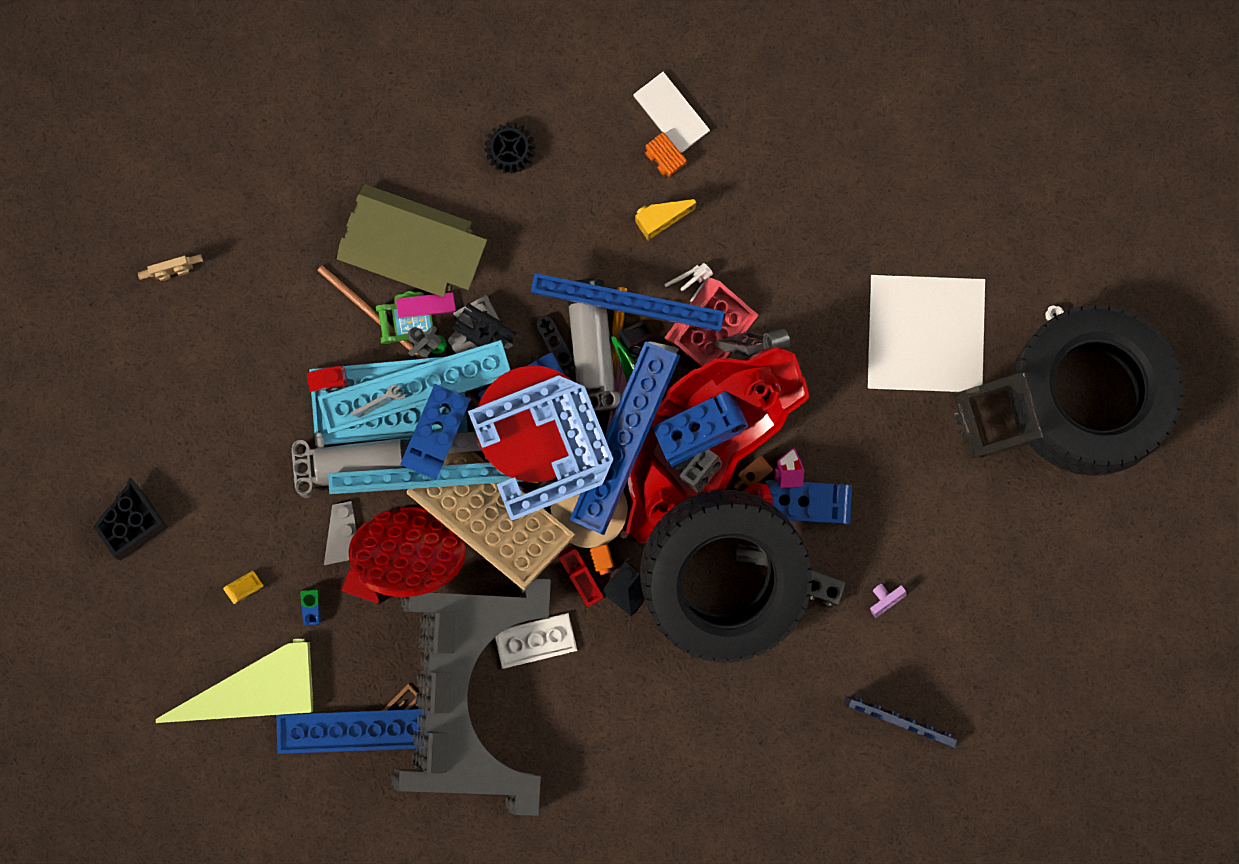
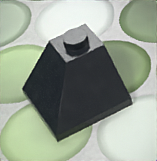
[601,562,645,616]

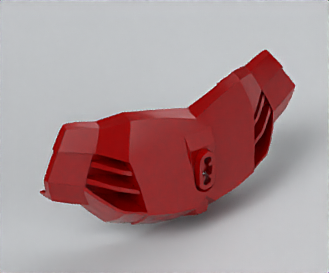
[626,346,809,544]

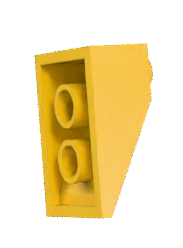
[635,199,696,240]

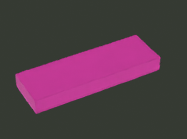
[396,292,456,319]

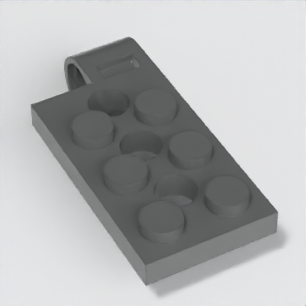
[715,329,790,356]

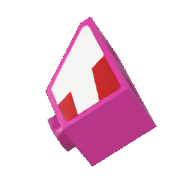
[774,448,805,488]

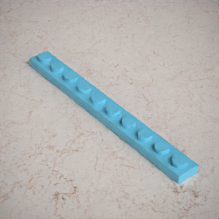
[328,463,520,494]

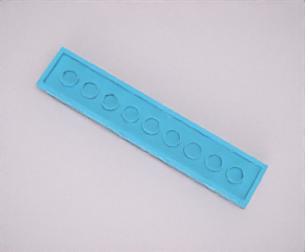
[317,340,511,434]

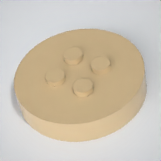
[551,491,628,548]

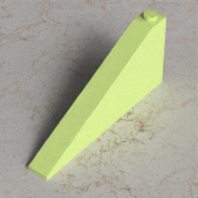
[156,639,314,723]

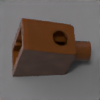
[732,454,776,492]

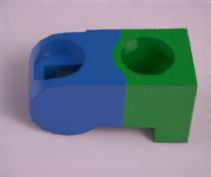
[300,588,321,625]

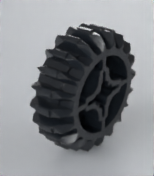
[484,122,535,174]

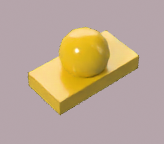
[223,571,263,604]

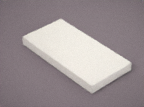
[633,72,710,153]
[495,613,577,669]

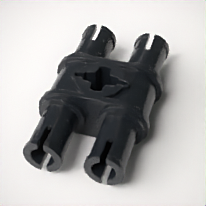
[452,302,517,352]

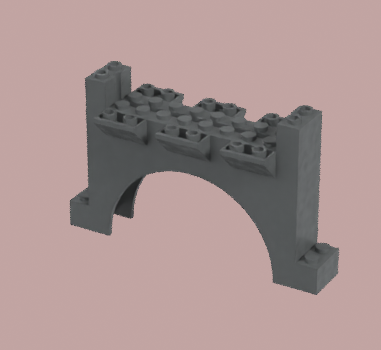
[391,579,551,816]

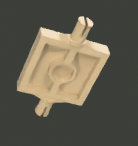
[138,254,203,281]

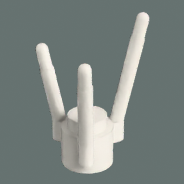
[665,263,713,302]

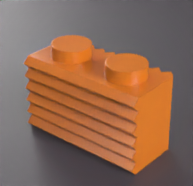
[645,132,687,178]
[590,544,614,575]

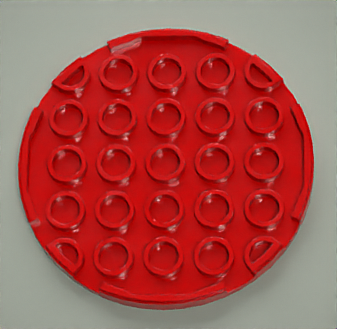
[476,366,572,482]
[348,507,466,597]

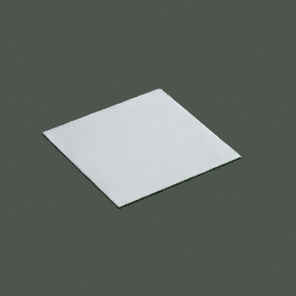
[868,275,985,393]

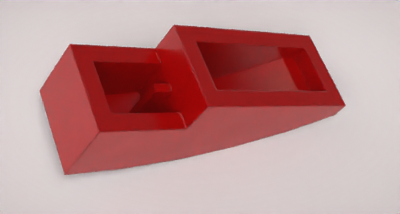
[558,544,604,607]

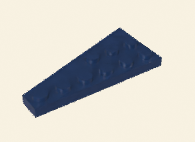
[844,696,957,748]

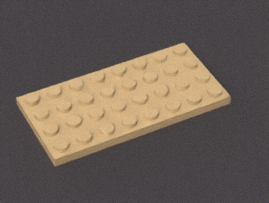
[407,452,575,590]

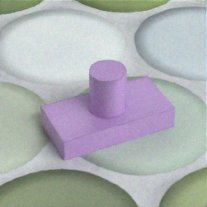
[870,584,907,618]

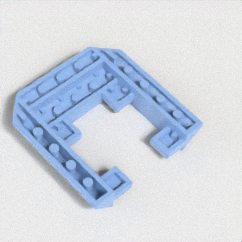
[468,376,613,521]

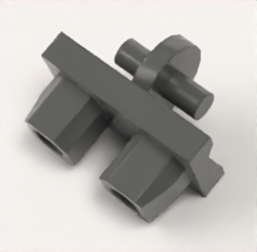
[408,325,441,358]

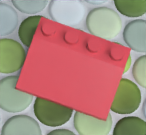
[664,278,758,367]

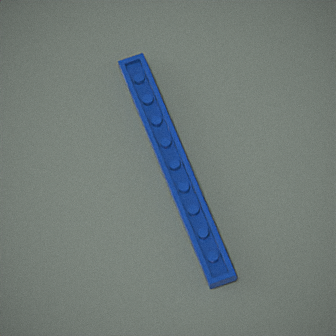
[531,273,724,331]

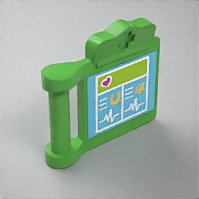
[376,291,433,344]

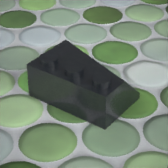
[93,477,168,561]

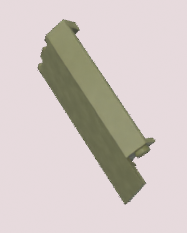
[337,184,487,297]

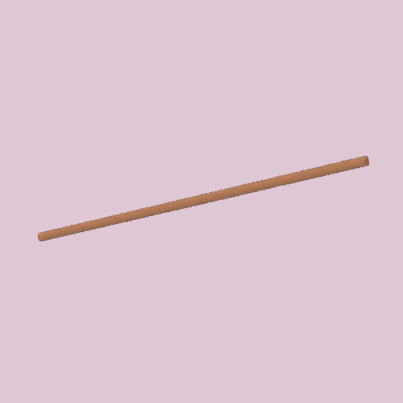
[317,265,480,408]

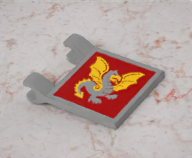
[351,385,406,418]

